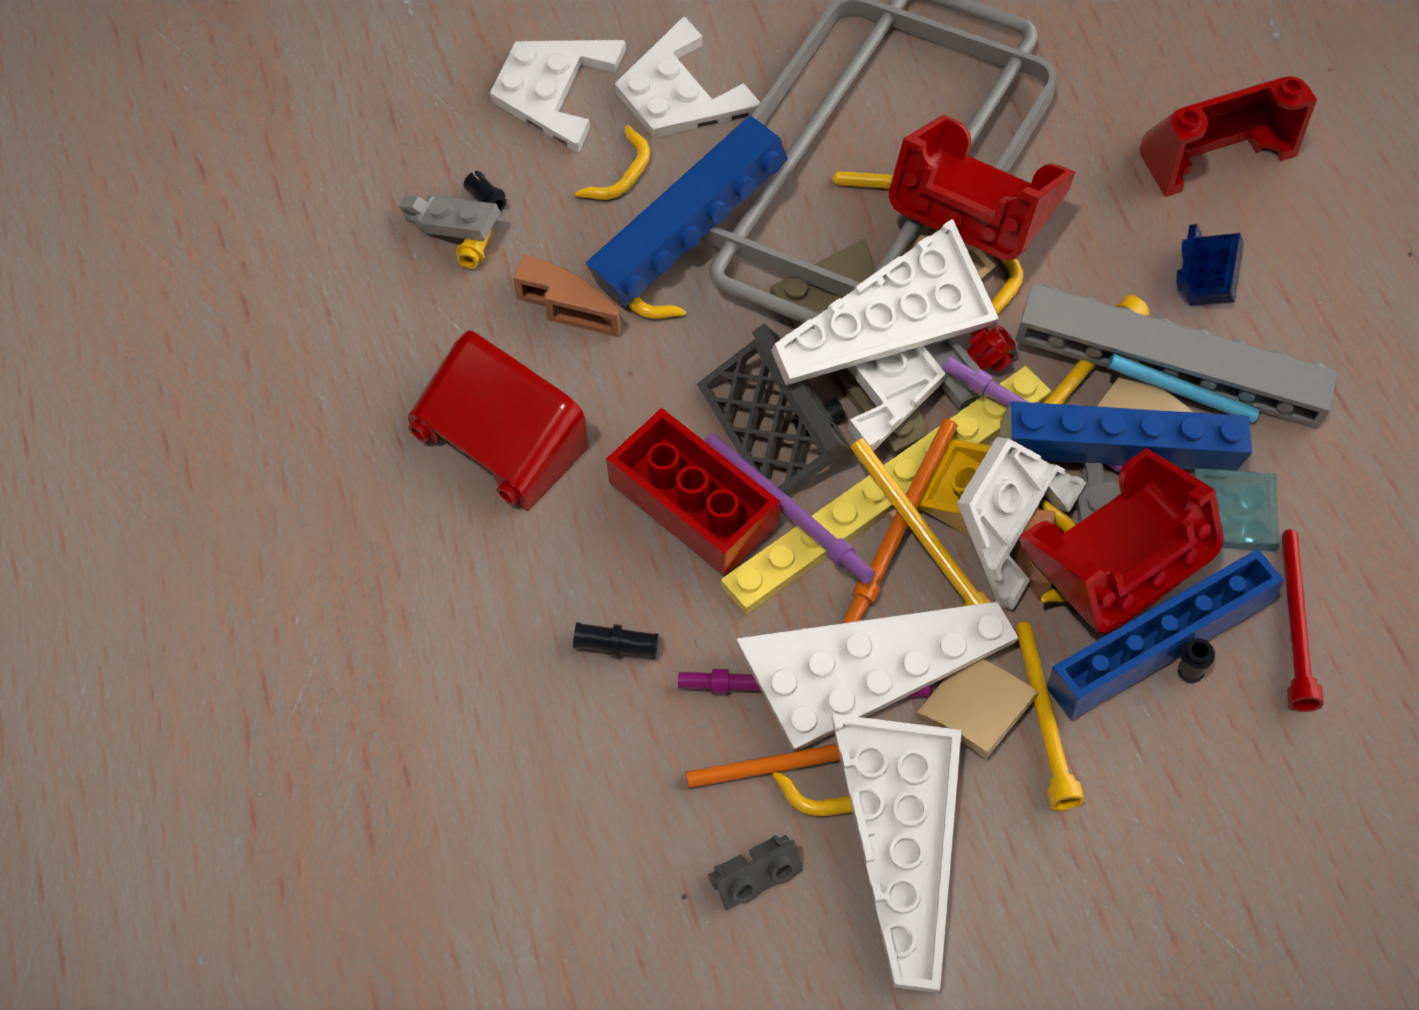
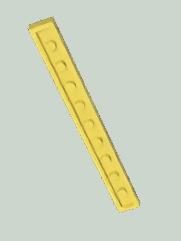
[721,366,1052,615]

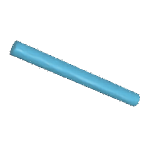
[1107,353,1259,423]

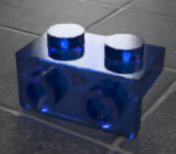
[1176,224,1244,306]

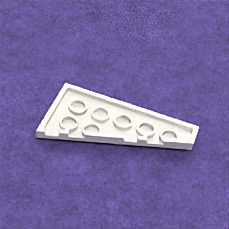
[771,219,999,385]
[736,602,1018,752]
[831,714,961,993]

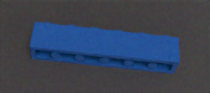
[586,115,788,307]
[1000,401,1252,472]
[1047,548,1284,720]

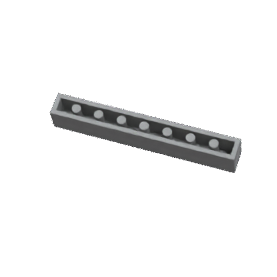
[1015,283,1338,429]

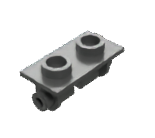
[708,835,803,910]

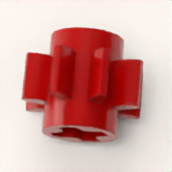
[967,325,1016,373]

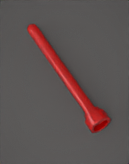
[1282,529,1324,712]

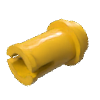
[455,228,492,269]

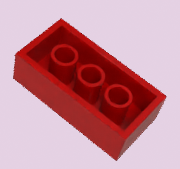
[606,408,780,576]

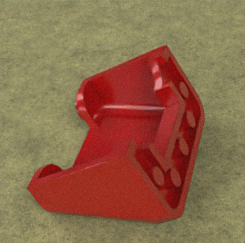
[1140,76,1317,197]
[888,114,1075,261]
[408,330,589,512]
[1020,448,1224,633]

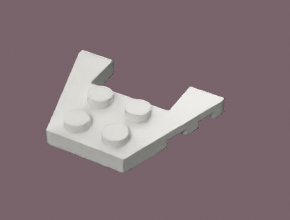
[615,17,761,138]
[490,40,626,153]
[785,333,946,451]
[957,437,1086,610]

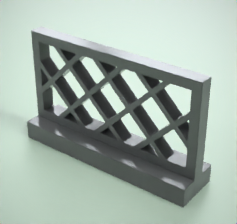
[697,324,854,496]

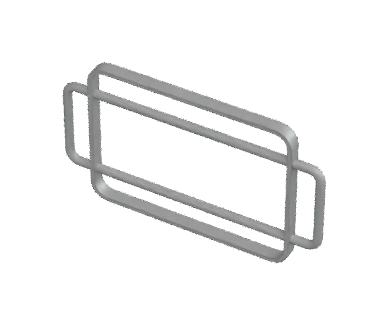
[701,0,1057,323]

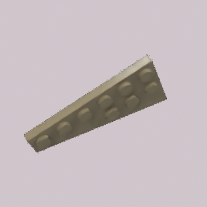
[770,238,928,458]

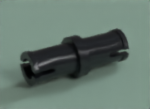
[573,622,659,660]

